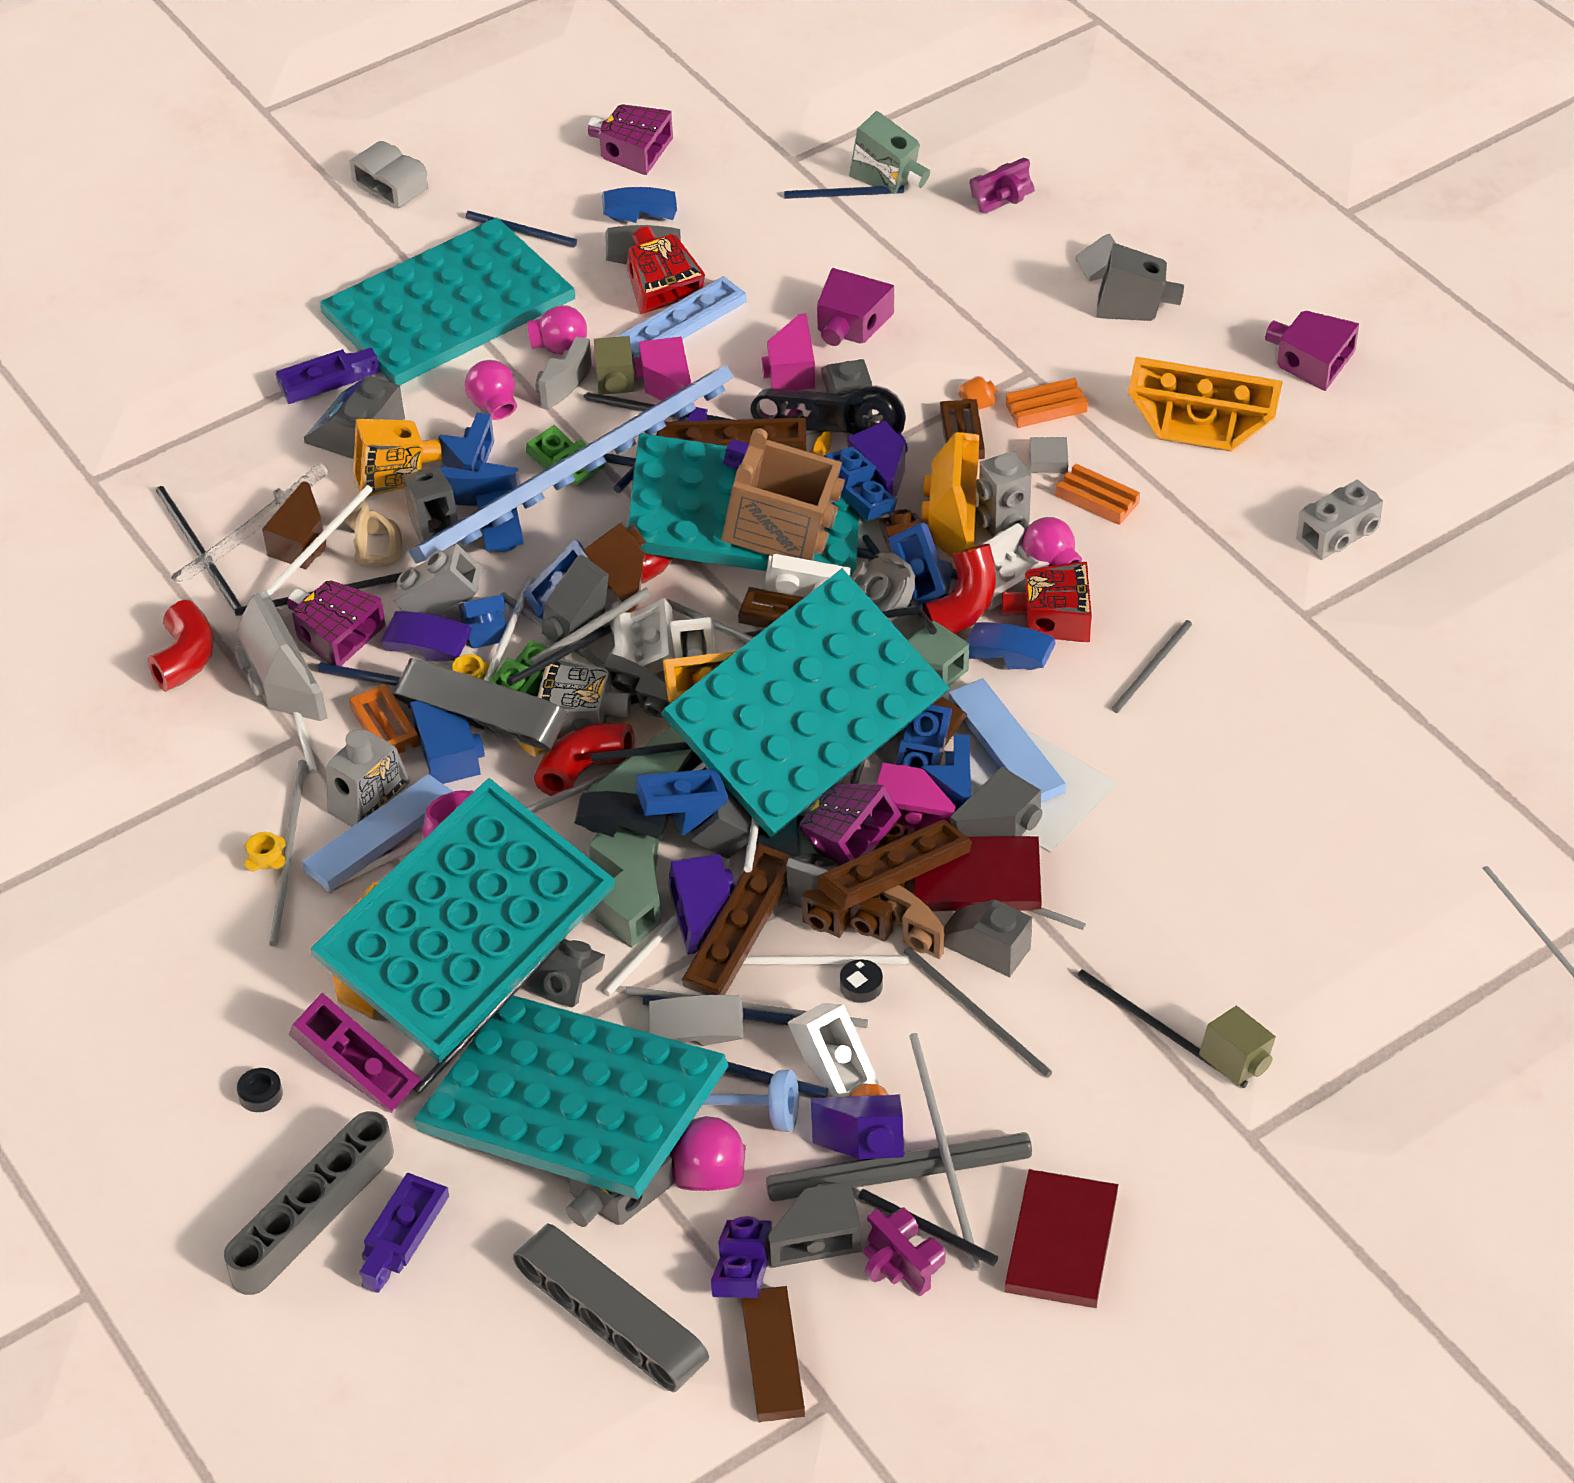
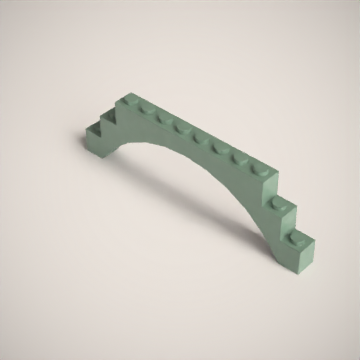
[587,620,969,948]

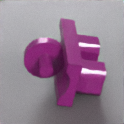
[969,157,1035,214]
[863,1207,945,1296]

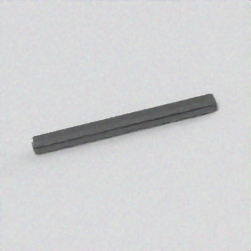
[766,1132,1032,1202]

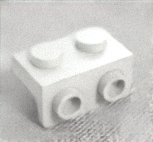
[983,523,1049,610]
[764,554,850,597]
[610,598,675,674]

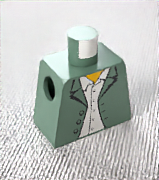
[849,110,930,194]

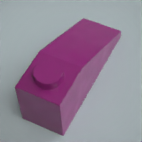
[289,992,421,1113]

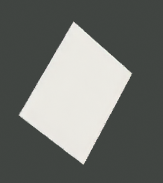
[970,726,1119,852]

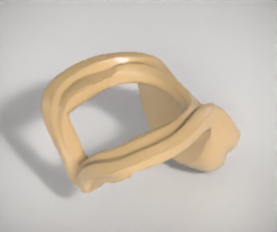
[345,502,403,566]

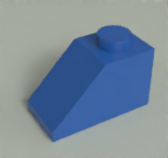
[410,701,485,784]

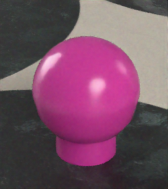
[528,305,587,355]
[464,360,517,420]
[1022,517,1082,566]

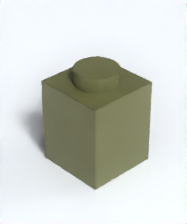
[594,336,635,395]
[1199,1005,1276,1086]

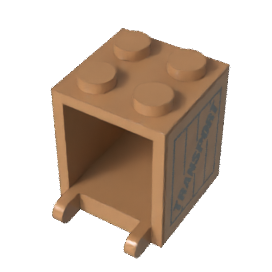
[721,428,845,561]

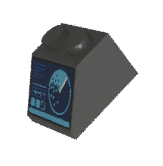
[304,375,405,459]

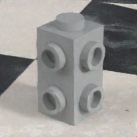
[975,451,1031,537]
[1296,479,1383,560]
[393,543,483,617]

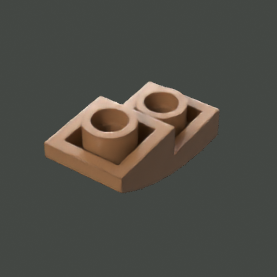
[874,885,944,959]

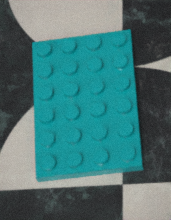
[320,217,575,385]
[628,433,859,577]
[661,568,950,838]
[310,778,616,1063]
[413,995,729,1199]

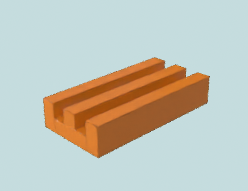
[1006,378,1088,428]
[1055,463,1140,525]
[349,684,420,754]

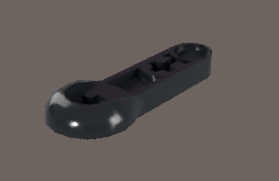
[750,385,906,435]

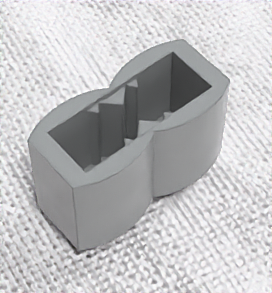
[349,141,428,208]

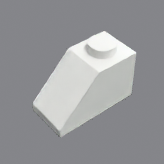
[670,617,718,658]
[787,1003,879,1097]

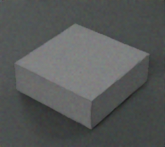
[1029,437,1068,472]

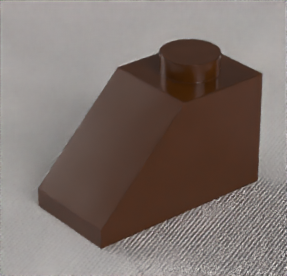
[262,481,326,570]
[583,522,647,613]

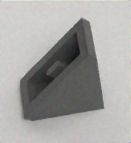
[786,853,841,908]

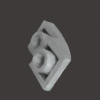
[535,336,592,410]
[649,995,743,1046]

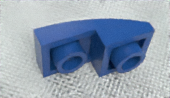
[601,187,677,223]
[824,447,898,521]
[441,462,520,506]
[475,488,524,552]
[966,622,1056,670]
[896,705,953,768]

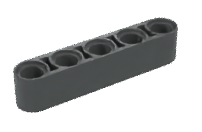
[392,658,568,751]
[224,1111,394,1295]
[513,1223,709,1393]

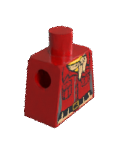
[627,226,705,314]
[1002,562,1092,642]

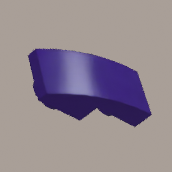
[380,611,472,661]
[711,1216,772,1298]

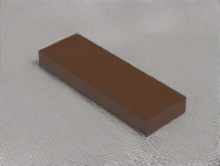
[741,1286,805,1423]

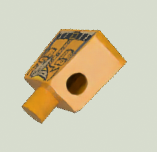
[353,419,442,497]

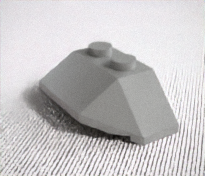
[234,590,328,721]

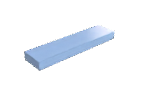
[617,276,746,364]
[948,678,1066,803]
[302,774,453,892]

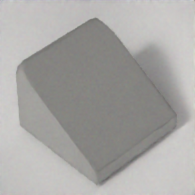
[1076,233,1117,281]

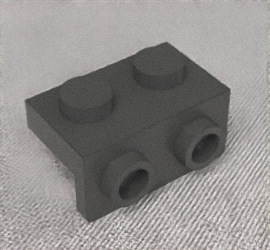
[521,938,605,1007]

